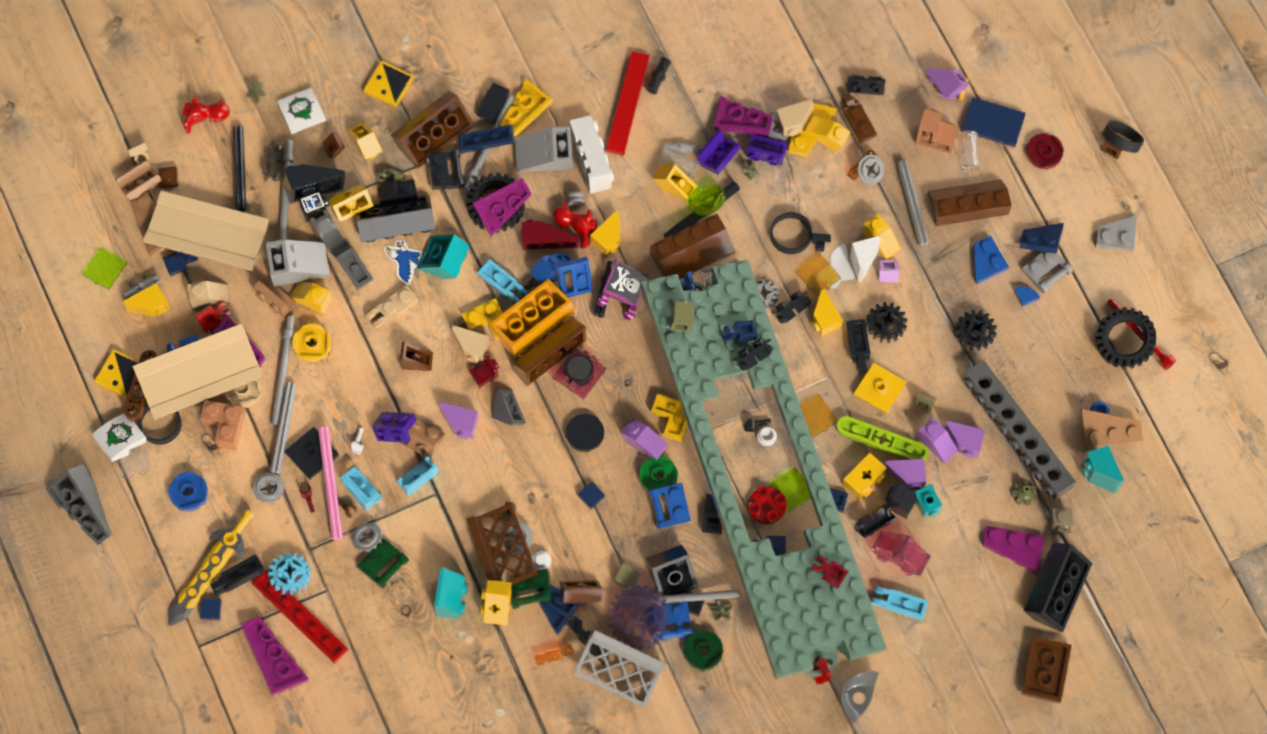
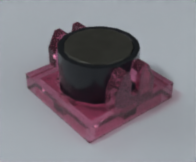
[553,348,606,400]

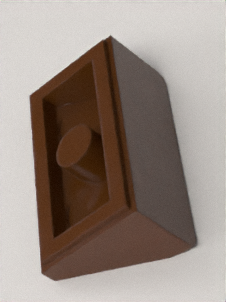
[559,580,603,603]

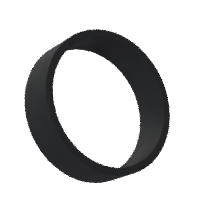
[1102,121,1144,153]
[770,212,812,254]
[138,405,182,445]

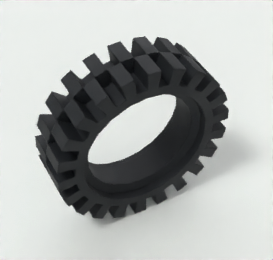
[466,173,525,233]
[1096,307,1156,369]

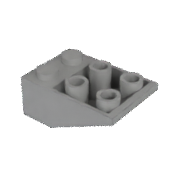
[515,126,573,173]
[266,240,330,286]

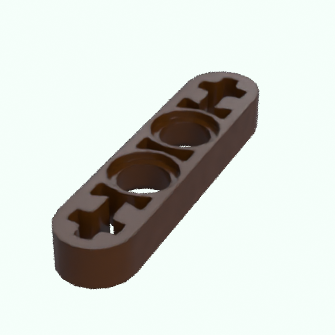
[123,350,157,421]

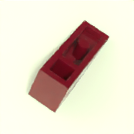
[522,220,579,250]

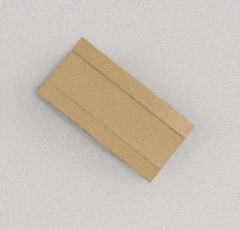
[143,191,269,271]
[133,324,263,420]

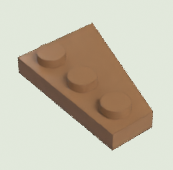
[130,192,162,257]
[1080,408,1143,447]

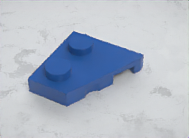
[973,235,1009,284]

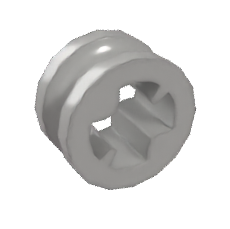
[568,192,585,207]

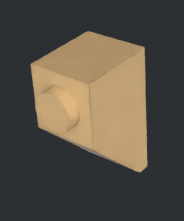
[777,99,813,137]
[187,281,231,310]
[452,325,490,363]

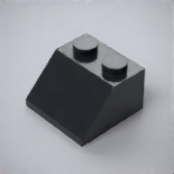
[645,544,698,596]

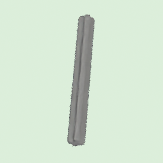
[897,160,929,246]
[270,382,297,475]

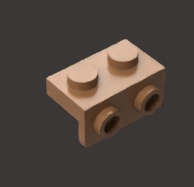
[115,160,162,200]
[254,280,296,317]
[399,418,445,458]

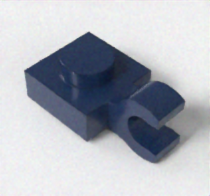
[163,252,198,277]
[721,320,758,341]
[753,536,786,556]

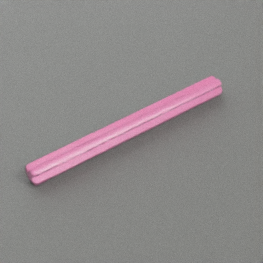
[318,426,342,540]

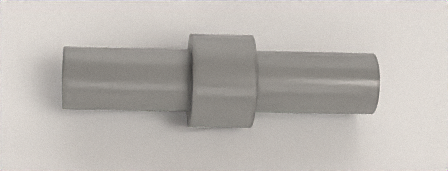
[665,142,703,154]

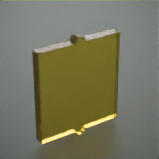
[796,254,841,297]
[800,394,838,438]

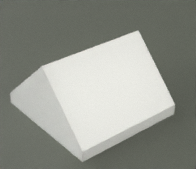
[849,236,881,283]

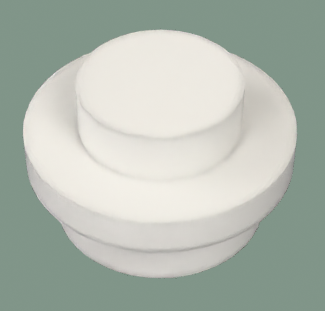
[757,427,777,446]
[532,551,551,570]

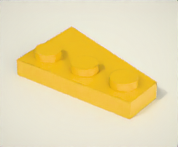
[500,79,553,138]
[788,100,837,157]

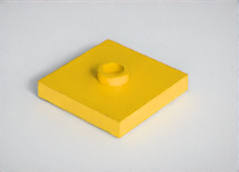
[854,363,907,415]

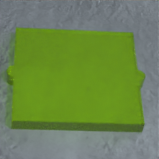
[83,248,127,290]
[769,467,810,512]

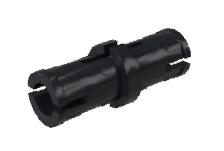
[646,57,671,95]

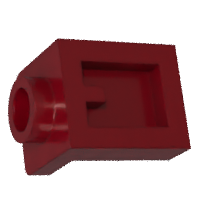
[469,355,499,388]

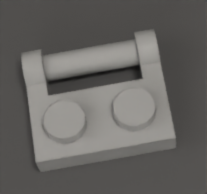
[1021,252,1073,293]

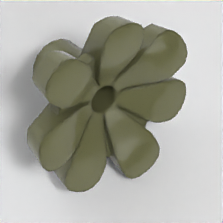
[1011,481,1037,506]

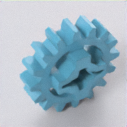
[268,552,311,595]

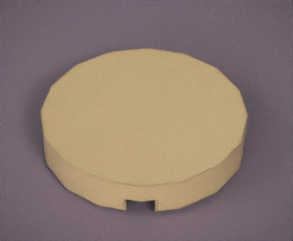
[223,379,262,408]

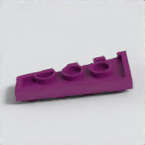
[241,616,309,696]

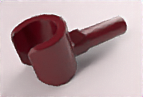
[299,484,315,513]

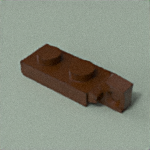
[842,92,877,143]

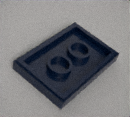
[962,97,1026,147]

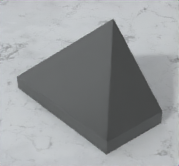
[491,389,526,425]

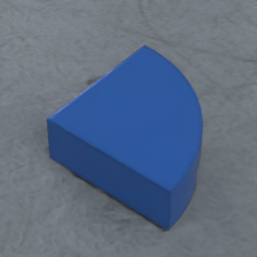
[1014,287,1040,307]

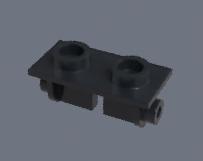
[847,74,886,95]
[772,291,812,324]
[733,338,773,371]
[855,504,897,538]

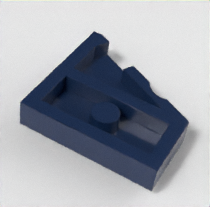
[1020,223,1064,254]
[538,584,580,635]

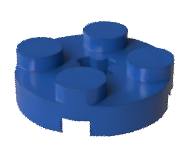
[168,472,208,511]

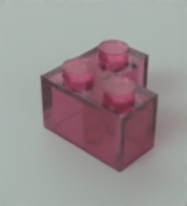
[871,530,931,576]

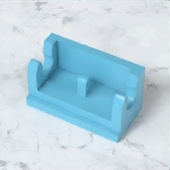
[396,456,439,497]
[340,467,383,511]

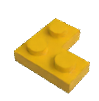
[461,298,503,340]
[651,394,688,442]

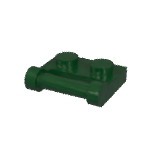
[357,538,409,589]
[510,569,552,609]

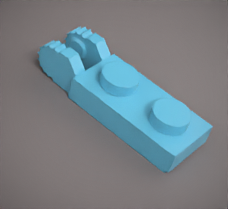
[477,259,528,304]
[870,587,929,621]

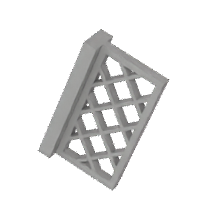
[573,630,666,708]

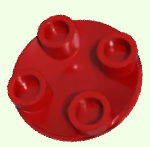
[748,486,787,524]

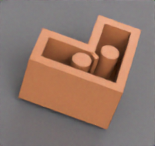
[915,109,959,154]
[200,400,245,451]

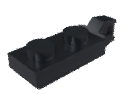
[846,319,871,373]
[210,555,266,596]
[566,616,609,665]

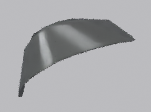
[841,671,879,722]

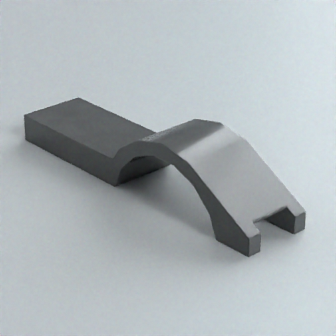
[310,210,373,290]

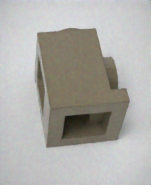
[1049,508,1074,535]

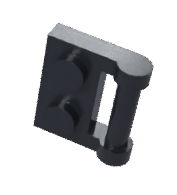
[426,150,465,190]

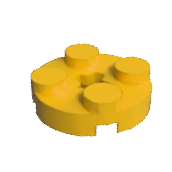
[292,324,331,362]

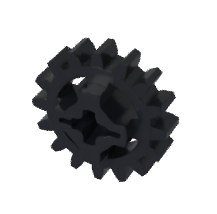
[866,302,908,343]
[955,309,997,351]

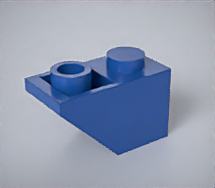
[530,252,571,285]

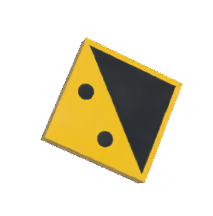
[363,61,414,108]
[94,349,138,399]

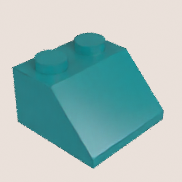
[417,234,470,279]
[1080,445,1124,493]
[434,568,469,619]

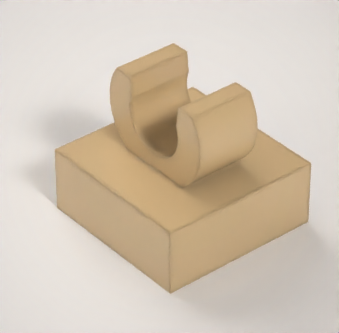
[127,142,149,164]

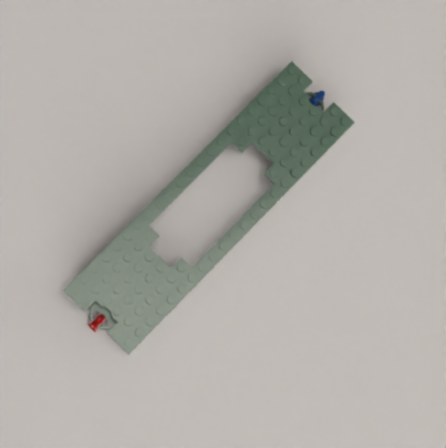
[640,260,887,684]

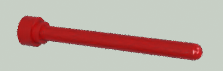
[1107,299,1177,371]

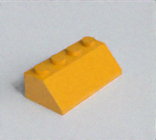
[489,279,576,358]

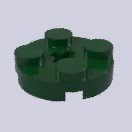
[684,631,723,672]

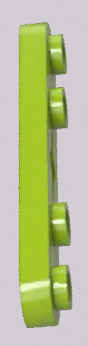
[836,416,929,461]

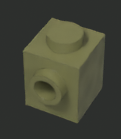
[670,300,694,333]

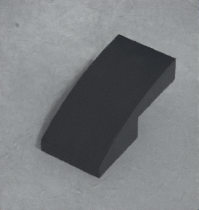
[477,83,510,123]
[702,494,722,534]

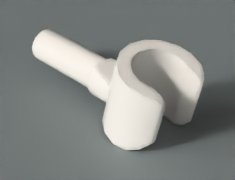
[351,428,364,455]

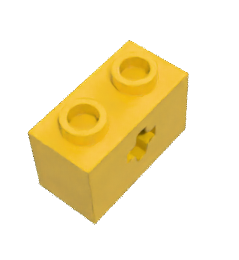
[327,184,374,222]
[842,453,887,500]
[481,580,512,625]

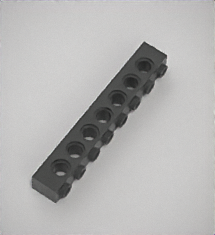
[963,360,1076,500]

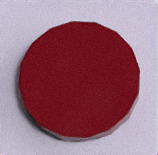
[1026,133,1064,169]

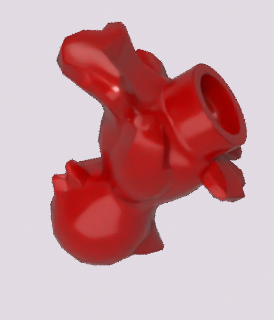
[182,96,230,134]
[553,201,597,249]

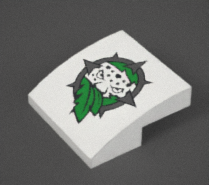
[277,88,326,134]
[92,414,146,462]

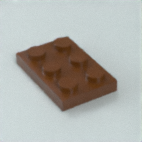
[1021,636,1072,703]

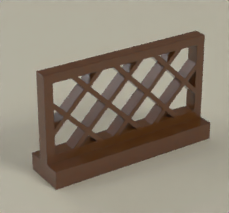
[467,503,538,585]

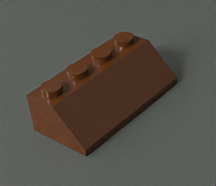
[391,91,475,169]
[928,179,1012,226]
[650,214,734,280]
[512,318,586,387]

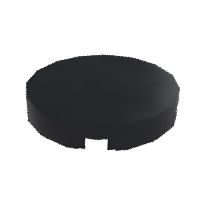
[566,414,604,452]

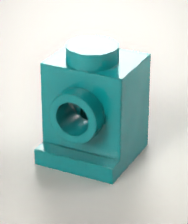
[914,484,942,518]

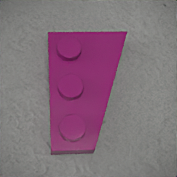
[473,178,532,237]
[982,526,1044,575]

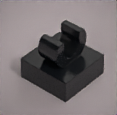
[811,233,831,252]

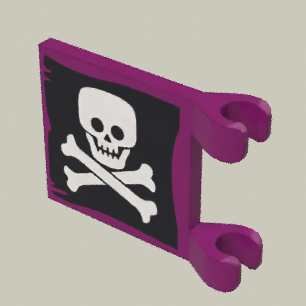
[597,259,648,321]

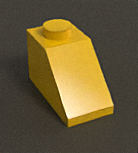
[804,116,850,152]
[347,123,382,160]
[652,164,698,202]
[590,210,620,257]
[862,214,901,260]
[290,282,332,315]
[123,283,170,317]
[811,289,843,337]

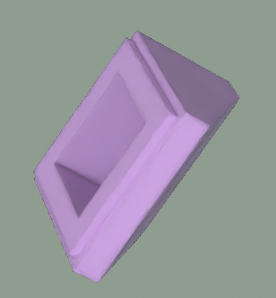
[879,260,899,283]

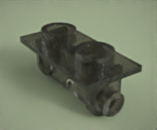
[262,140,283,182]

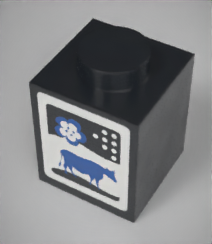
[298,191,329,222]

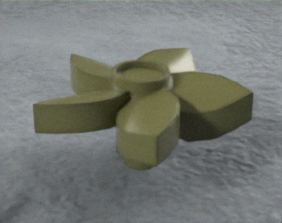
[246,82,267,104]
[741,159,760,180]
[709,599,733,621]

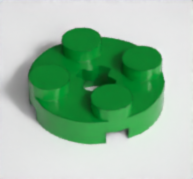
[639,456,678,495]

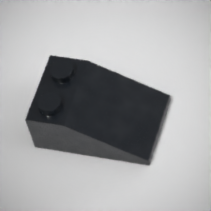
[283,164,346,204]

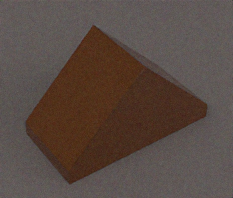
[400,341,433,371]

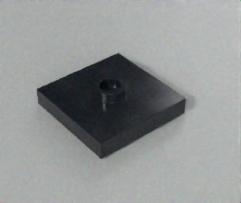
[284,427,339,480]

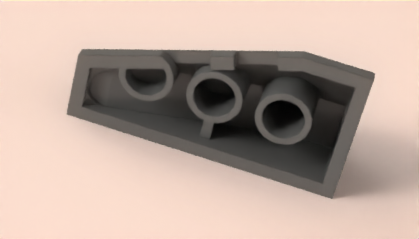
[46,464,112,545]

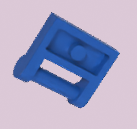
[554,256,593,298]
[648,483,691,529]

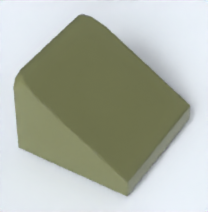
[914,392,936,411]
[614,563,641,591]

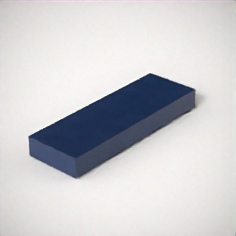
[459,124,515,154]

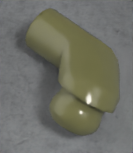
[377,168,406,183]

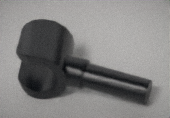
[744,418,771,432]

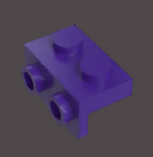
[696,130,741,175]
[746,134,788,166]
[372,412,417,443]

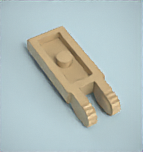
[365,285,419,330]

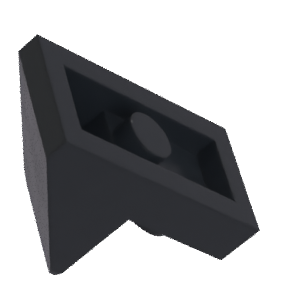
[378,173,417,204]

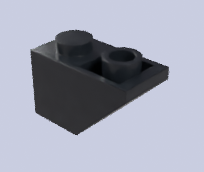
[885,480,917,519]

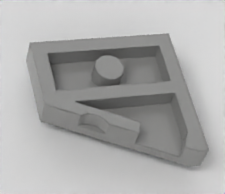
[1096,216,1137,252]

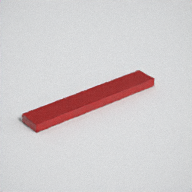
[606,51,650,156]
[252,569,349,664]

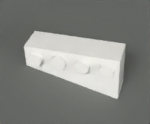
[570,115,614,194]

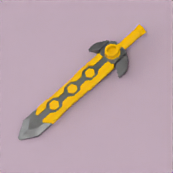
[169,510,254,626]

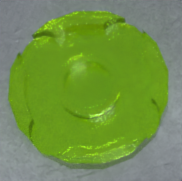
[688,184,726,215]

